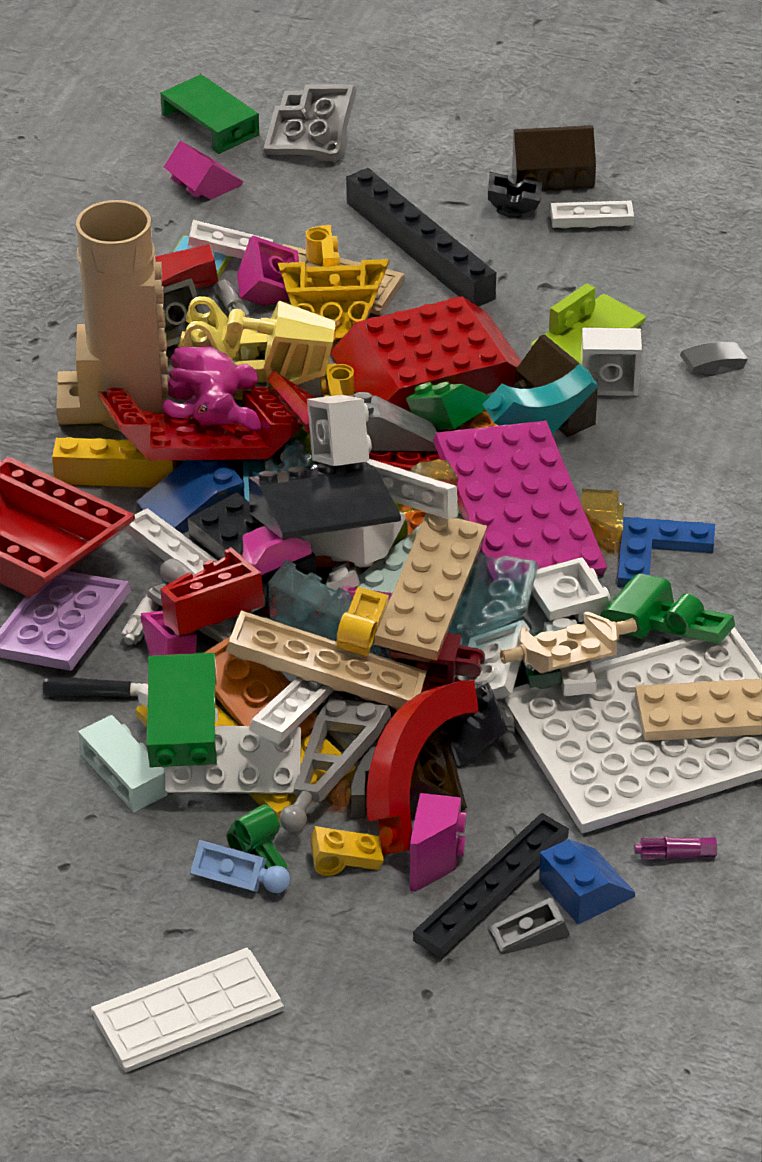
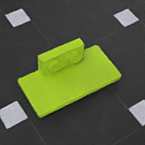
[531,283,646,364]

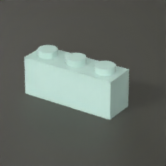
[78,715,168,812]

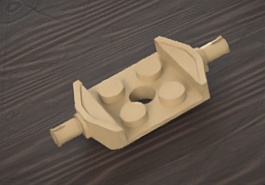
[500,612,637,673]

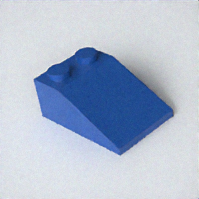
[137,460,245,534]

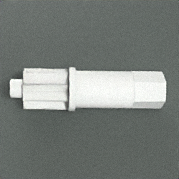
[121,588,159,645]

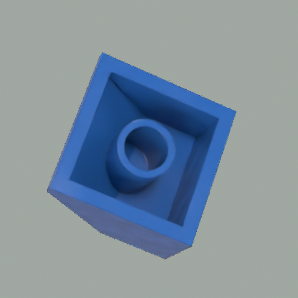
[539,839,635,924]

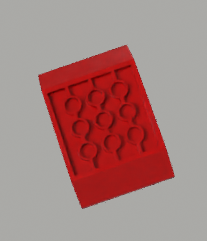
[98,387,300,460]

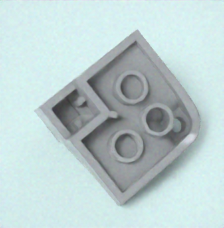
[263,84,357,162]

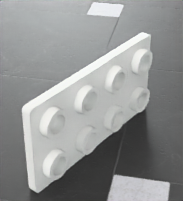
[165,726,301,794]

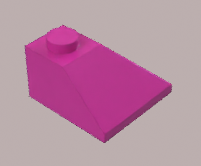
[237,235,299,306]

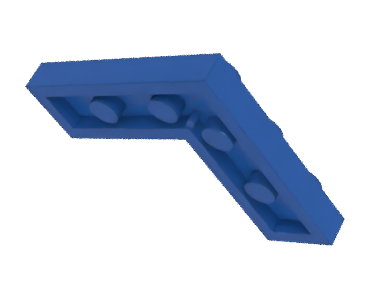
[617,517,715,587]

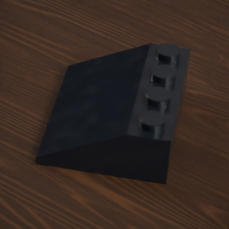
[248,462,401,539]

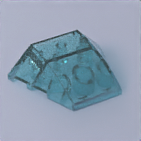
[448,552,538,639]

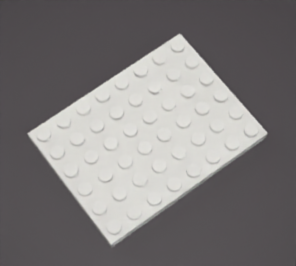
[499,627,762,833]

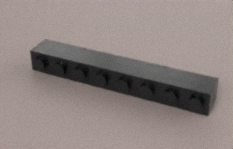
[346,168,497,307]

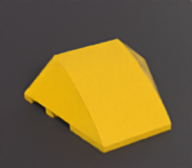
[278,259,390,340]

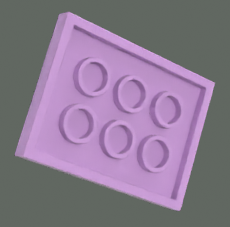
[0,571,131,671]

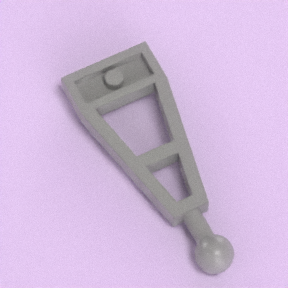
[280,697,391,832]

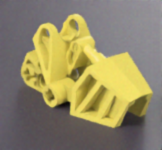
[178,296,335,400]

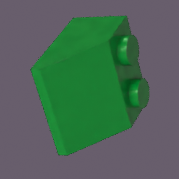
[406,382,490,430]

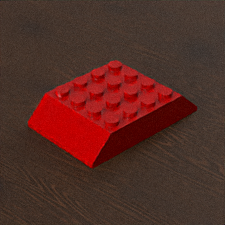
[330,296,521,413]
[0,457,136,597]

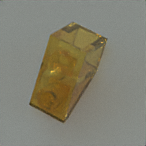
[581,488,624,554]

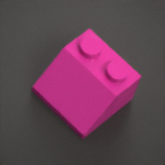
[163,140,244,199]
[410,793,467,891]

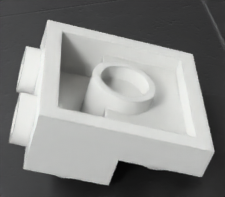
[525,557,611,623]

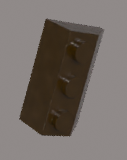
[512,125,596,191]
[514,334,598,437]
[376,721,467,817]

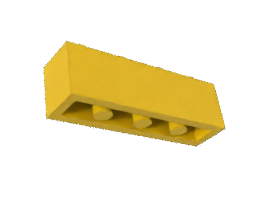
[52,437,177,488]

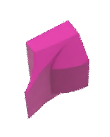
[242,526,312,575]

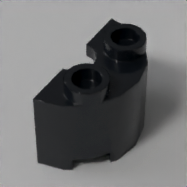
[488,172,542,218]

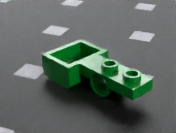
[600,574,735,644]

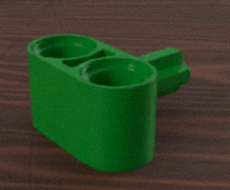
[226,804,287,869]

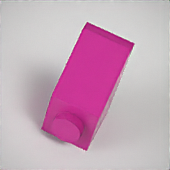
[141,611,197,656]

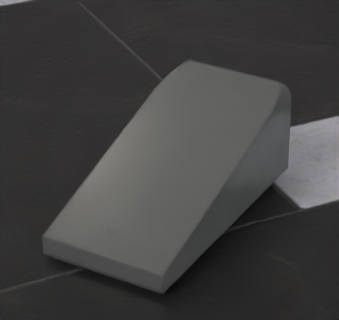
[489,897,570,954]

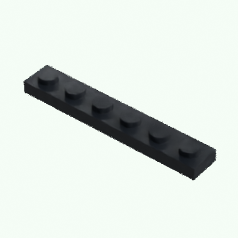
[413,813,569,958]

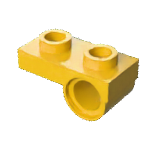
[305,225,340,266]
[320,363,354,397]
[336,586,389,656]
[310,826,384,876]

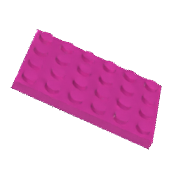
[433,421,607,589]

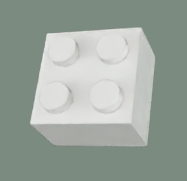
[581,328,642,396]
[307,395,372,466]

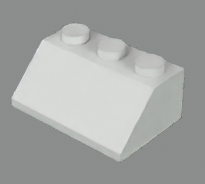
[299,512,405,567]

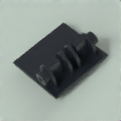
[435,682,509,768]

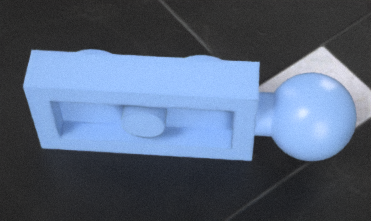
[190,840,290,893]

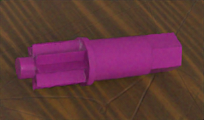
[634,836,717,860]

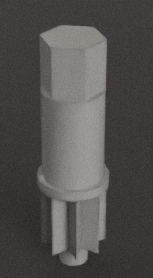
[215,279,250,318]

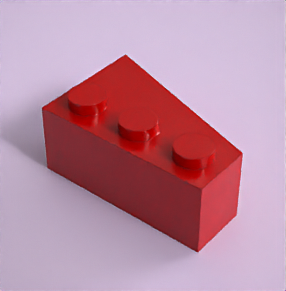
[160,547,264,636]

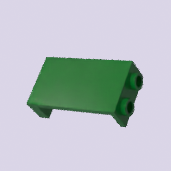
[160,74,260,154]
[147,653,217,768]

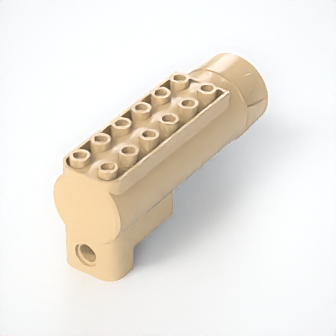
[56,200,170,431]

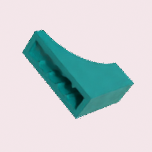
[482,364,599,434]

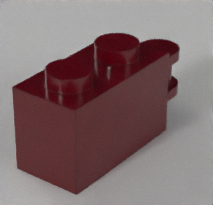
[390,633,485,684]

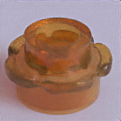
[326,779,352,809]

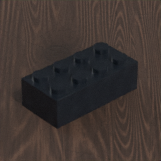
[188,492,316,610]

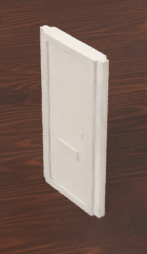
[91,948,284,1073]

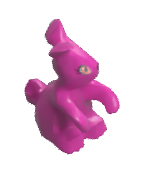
[163,347,262,431]

